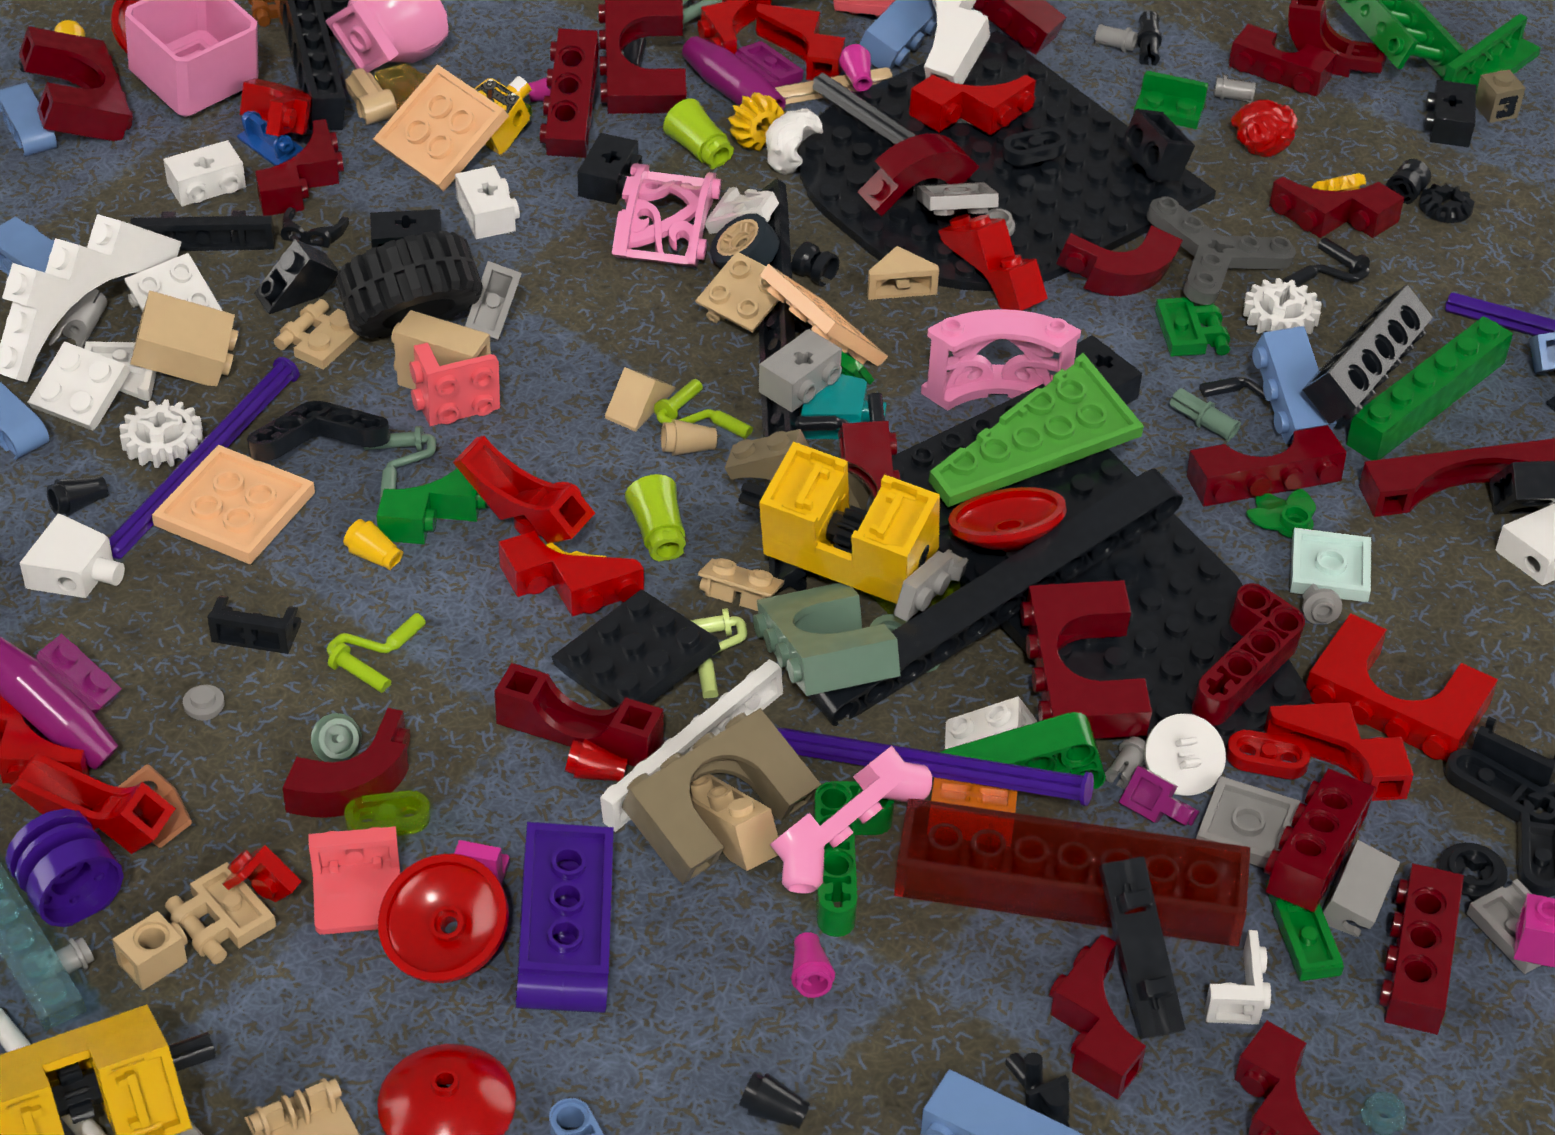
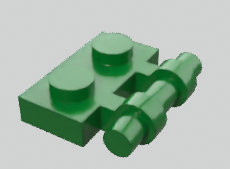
[1155,297,1230,356]

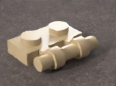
[274,299,360,370]
[165,862,276,964]

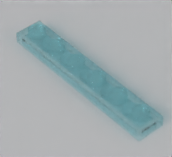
[0,862,87,1031]

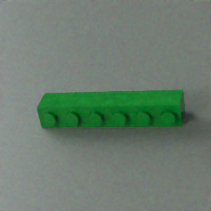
[1346,316,1513,461]

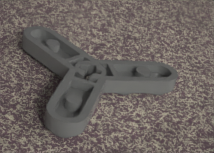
[1147,197,1296,305]

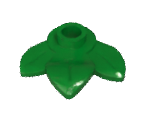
[1246,488,1316,538]

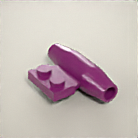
[682,36,804,111]
[0,633,122,771]

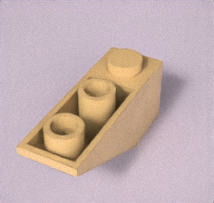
[690,774,778,871]

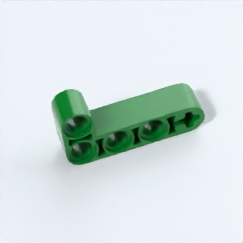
[939,712,1106,789]
[813,781,895,937]

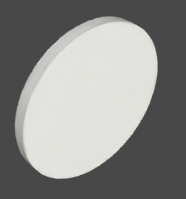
[1144,714,1226,796]

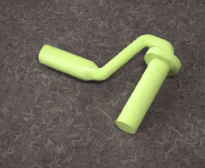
[691,608,747,698]

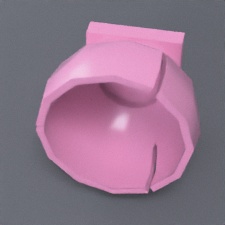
[325,0,449,72]

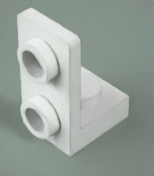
[945,696,1038,749]
[1204,930,1271,1025]

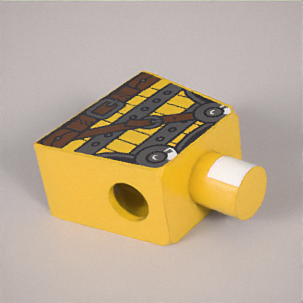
[475,76,532,155]

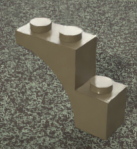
[725,429,871,510]

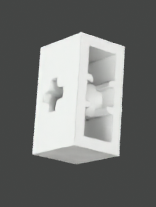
[164,140,246,206]
[455,166,520,239]

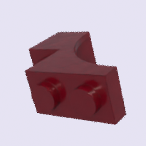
[255,119,344,216]
[1269,176,1405,238]
[1049,934,1146,1100]
[1234,1020,1321,1135]

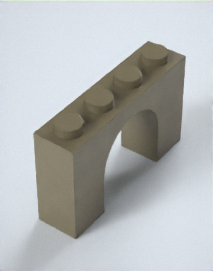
[621,708,821,884]

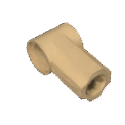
[345,68,397,126]

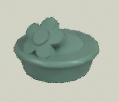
[311,713,362,762]

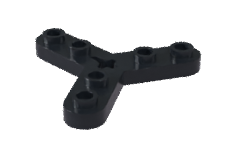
[1445,748,1555,897]

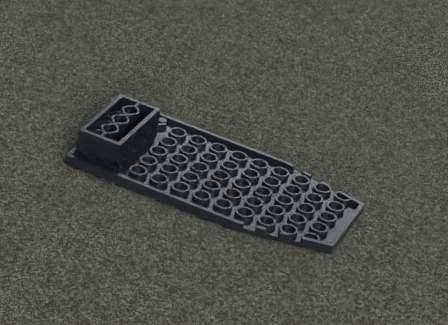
[892,384,1312,752]

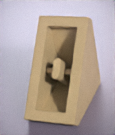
[867,246,939,300]
[605,367,675,432]

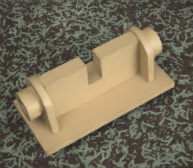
[698,558,785,611]

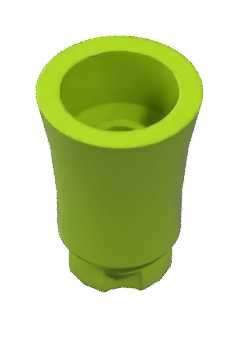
[663,98,734,169]
[625,474,686,562]

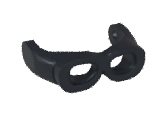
[281,207,349,248]

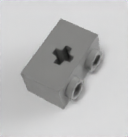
[759,329,842,412]

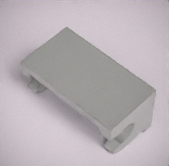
[1322,840,1400,938]

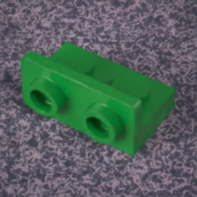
[1134,71,1208,129]

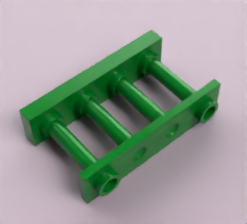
[1336,0,1466,79]

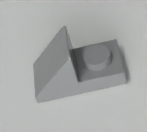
[465,261,522,341]

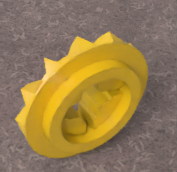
[1312,173,1366,191]

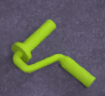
[654,379,753,439]
[327,613,426,693]

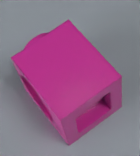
[1514,893,1555,968]

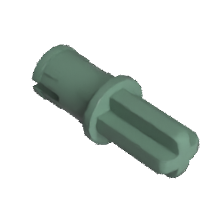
[1170,388,1241,442]

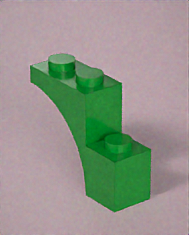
[376,468,488,545]

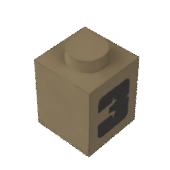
[1476,70,1525,123]

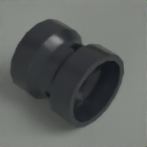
[1386,159,1432,204]
[791,241,840,287]

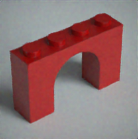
[1306,613,1498,762]

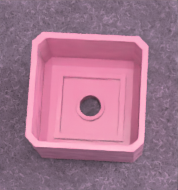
[125,0,258,117]

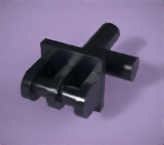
[1005,1053,1070,1128]

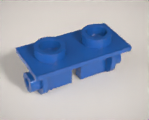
[237,111,304,166]

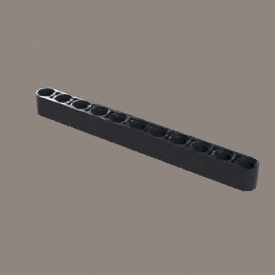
[809,469,1183,726]

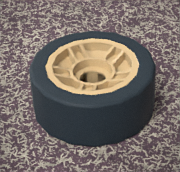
[710,214,780,270]

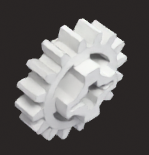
[1243,278,1322,334]
[119,399,203,468]

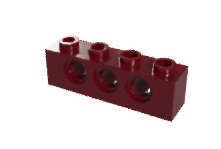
[540,28,599,158]
[1264,768,1376,912]
[1378,863,1464,1035]

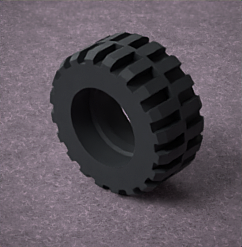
[336,231,483,338]

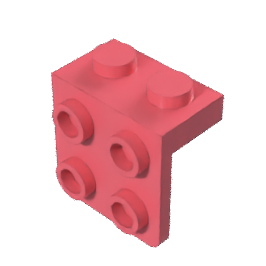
[409,342,500,426]
[308,826,400,935]

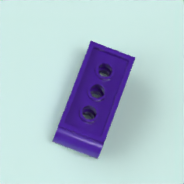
[515,822,614,1013]

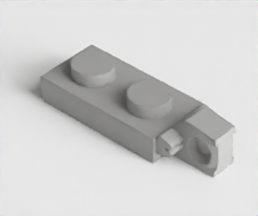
[894,549,969,621]

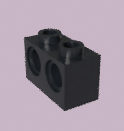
[1121,109,1195,182]
[1489,461,1555,515]

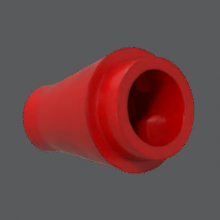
[565,739,629,782]

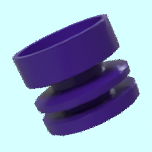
[5,809,124,927]

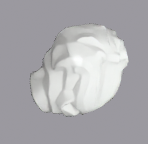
[766,109,823,174]

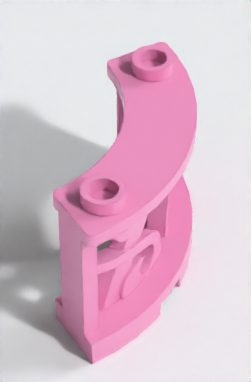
[612,163,721,267]
[921,309,1081,411]

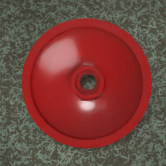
[948,487,1067,552]
[378,854,509,983]
[377,1044,516,1135]

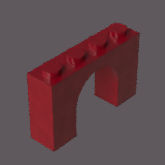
[598,0,687,114]
[19,26,133,141]
[1020,580,1152,739]

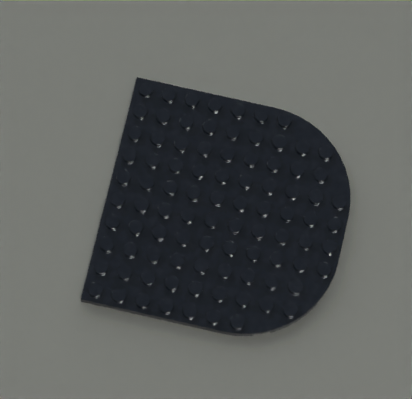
[799,30,1216,291]

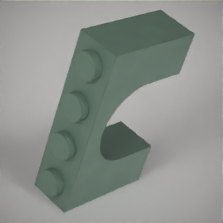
[753,583,900,696]

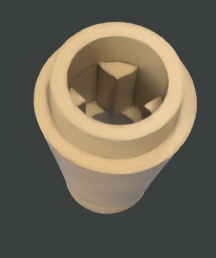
[661,419,717,456]

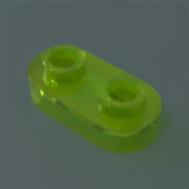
[344,790,431,835]

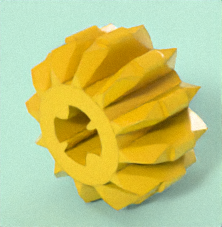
[728,92,785,151]

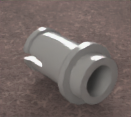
[1095,24,1137,53]
[1213,75,1256,103]
[1105,737,1145,789]
[33,937,94,988]

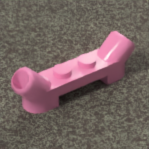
[770,746,932,894]

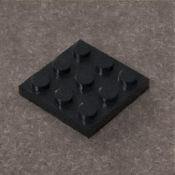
[551,589,721,708]

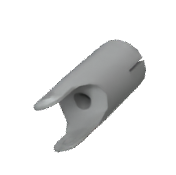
[49,289,107,348]

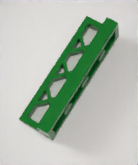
[1443,13,1541,93]

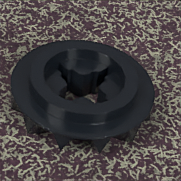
[1419,183,1475,223]
[1438,843,1508,901]

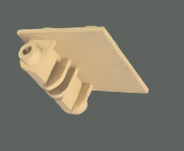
[695,252,779,332]
[245,1078,360,1135]

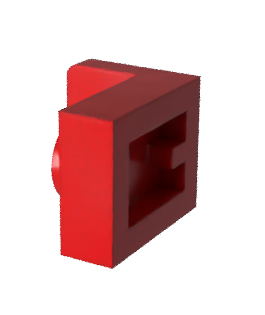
[222,845,302,903]

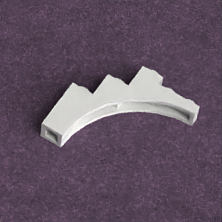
[924,0,990,84]
[0,214,181,382]

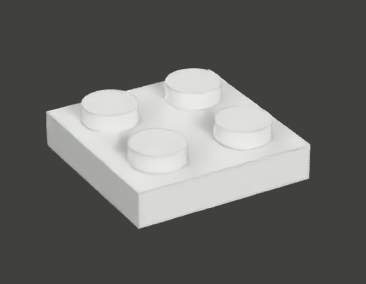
[28,341,130,431]

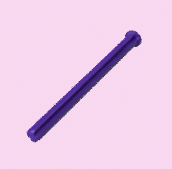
[1445,292,1555,336]
[109,357,300,559]
[777,727,1094,806]

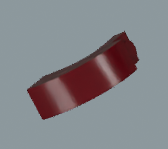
[1288,0,1387,78]
[858,134,979,217]
[1056,225,1183,296]
[282,708,410,818]

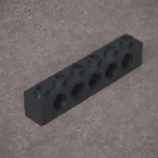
[279,0,346,130]
[1302,284,1433,425]

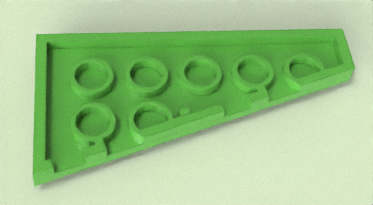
[929,353,1144,507]

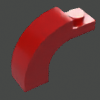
[240,78,311,137]

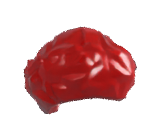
[1231,99,1298,157]

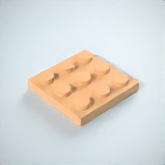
[373,64,509,191]
[760,264,888,366]
[152,445,315,565]

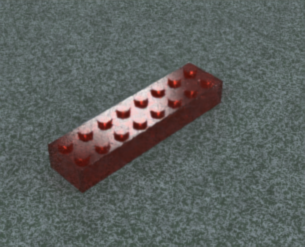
[894,798,1250,947]

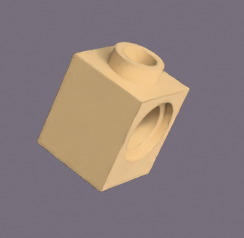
[112,911,188,990]

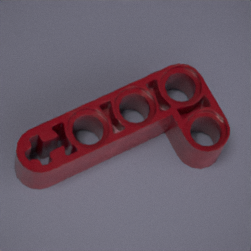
[1191,583,1305,726]

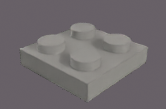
[917,182,999,216]
[1195,776,1300,868]

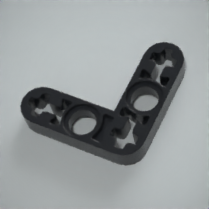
[247,401,390,461]

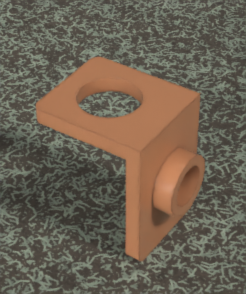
[118,765,192,848]

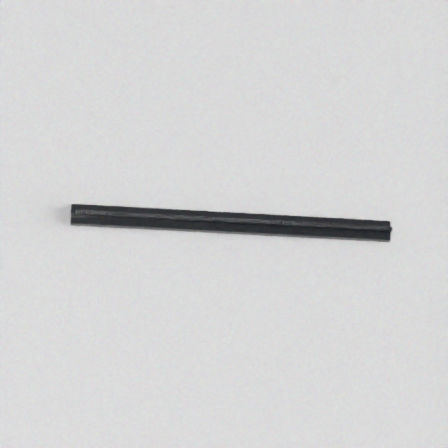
[758,178,807,592]

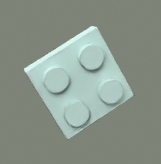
[1290,528,1371,602]

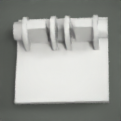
[124,253,222,312]

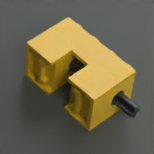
[738,441,940,604]
[0,1005,216,1135]

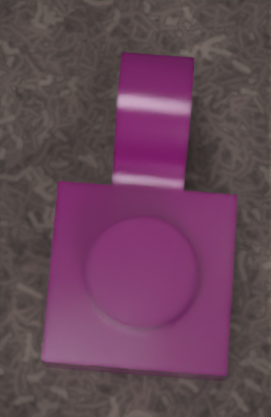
[1119,766,1200,826]

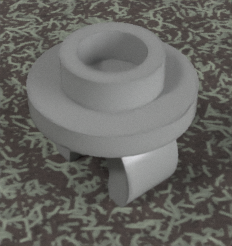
[1302,583,1342,624]

